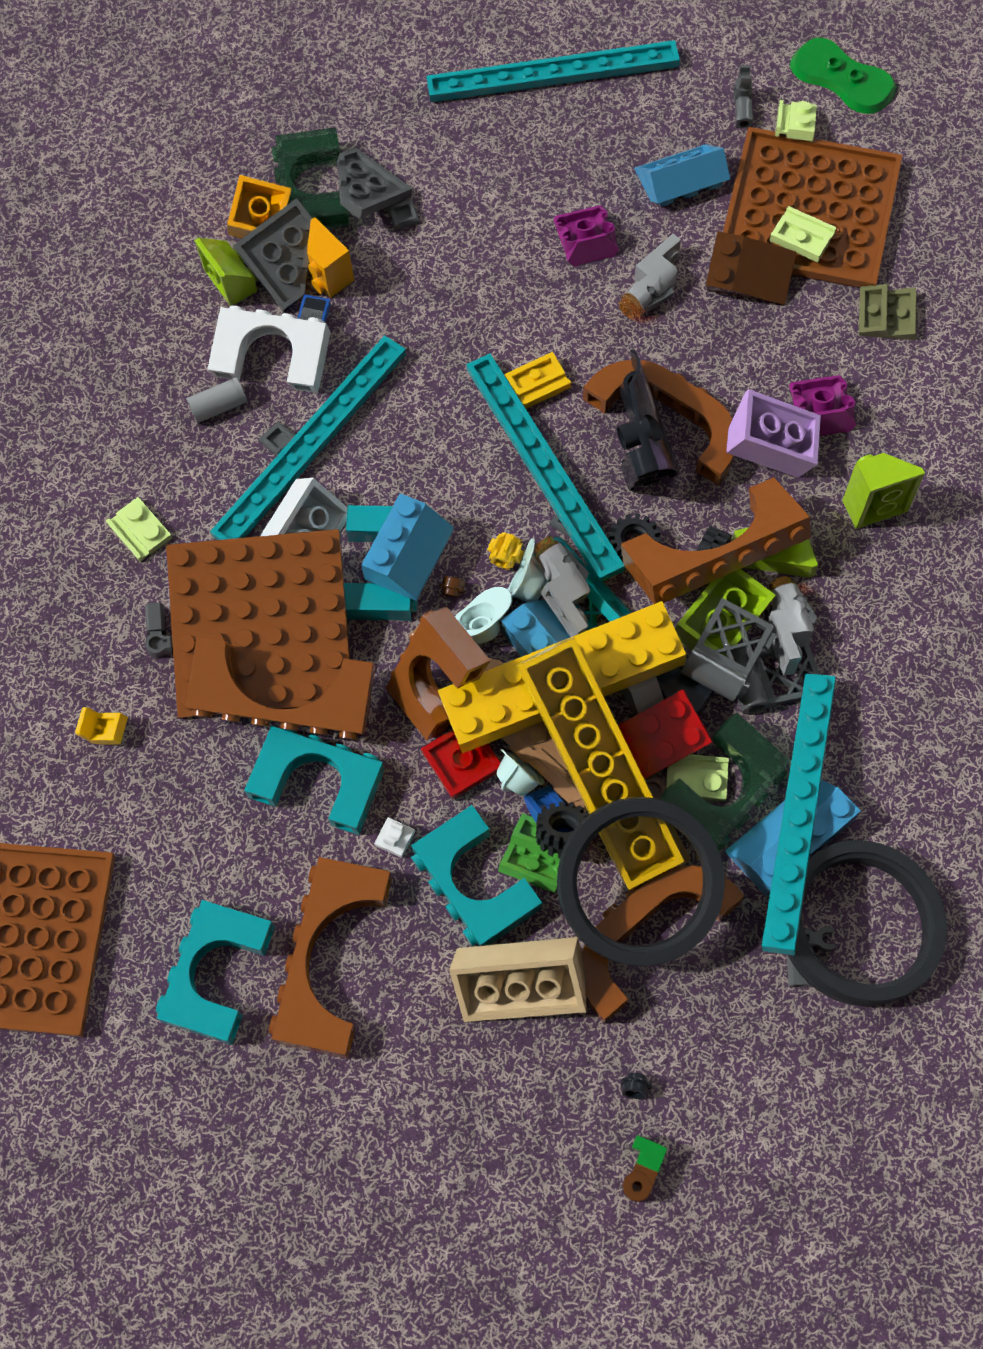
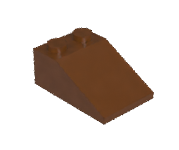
[705,231,797,305]

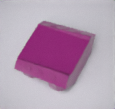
[553,205,619,267]
[789,375,857,436]

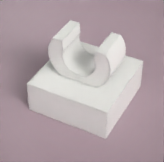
[374,817,415,858]

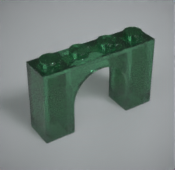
[272,127,350,229]
[658,712,791,851]

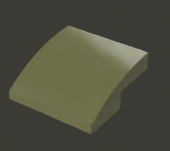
[859,284,917,340]

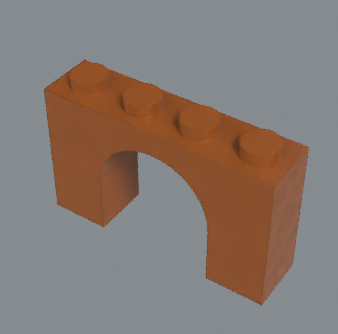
[385,607,490,741]

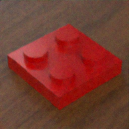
[421,729,501,800]

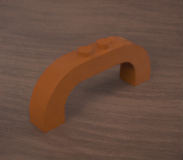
[583,360,734,486]
[582,865,745,1024]

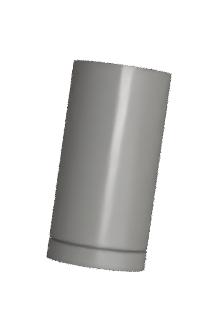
[186,377,248,424]

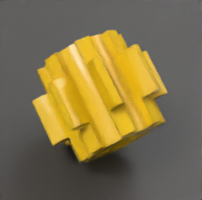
[487,532,524,570]

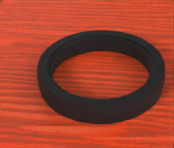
[557,797,725,966]
[788,840,947,1007]

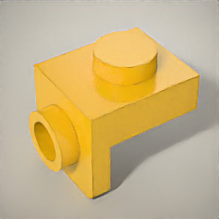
[75,707,128,745]

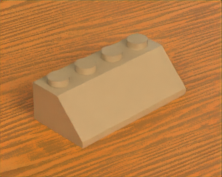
[449,937,587,1022]

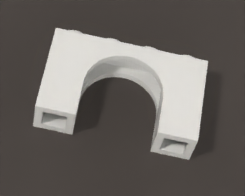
[208,306,331,393]

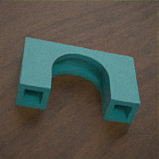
[344,505,418,621]
[244,726,385,835]
[411,805,542,947]
[156,900,275,1045]

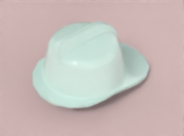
[508,538,548,603]
[455,587,512,645]
[497,749,545,796]

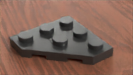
[337,148,413,219]
[233,198,313,312]

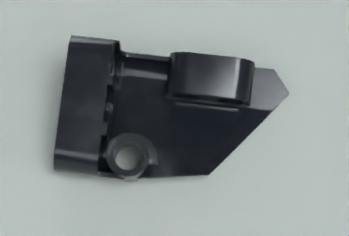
[617,349,680,491]

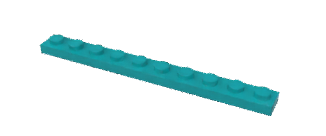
[426,40,680,103]
[210,335,407,540]
[466,353,625,583]
[762,674,836,955]

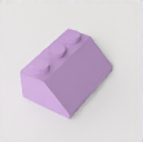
[726,389,821,478]

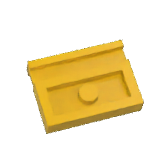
[504,352,571,409]

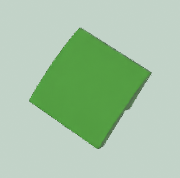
[498,813,560,893]

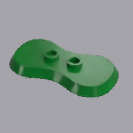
[790,37,896,114]

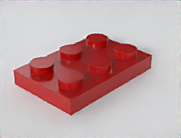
[618,689,713,779]

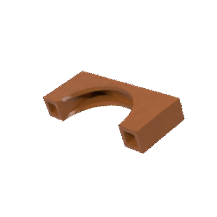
[621,477,811,604]
[185,637,376,740]
[269,857,392,1059]

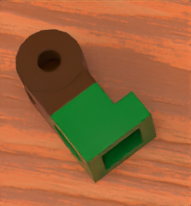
[622,1135,667,1202]

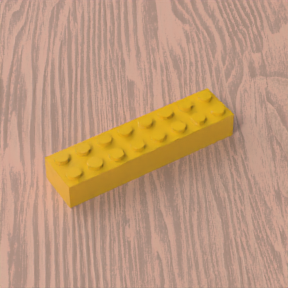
[438,601,686,753]
[515,637,684,889]

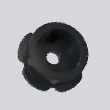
[621,1073,652,1100]

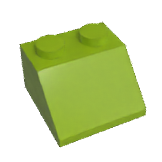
[194,238,258,306]

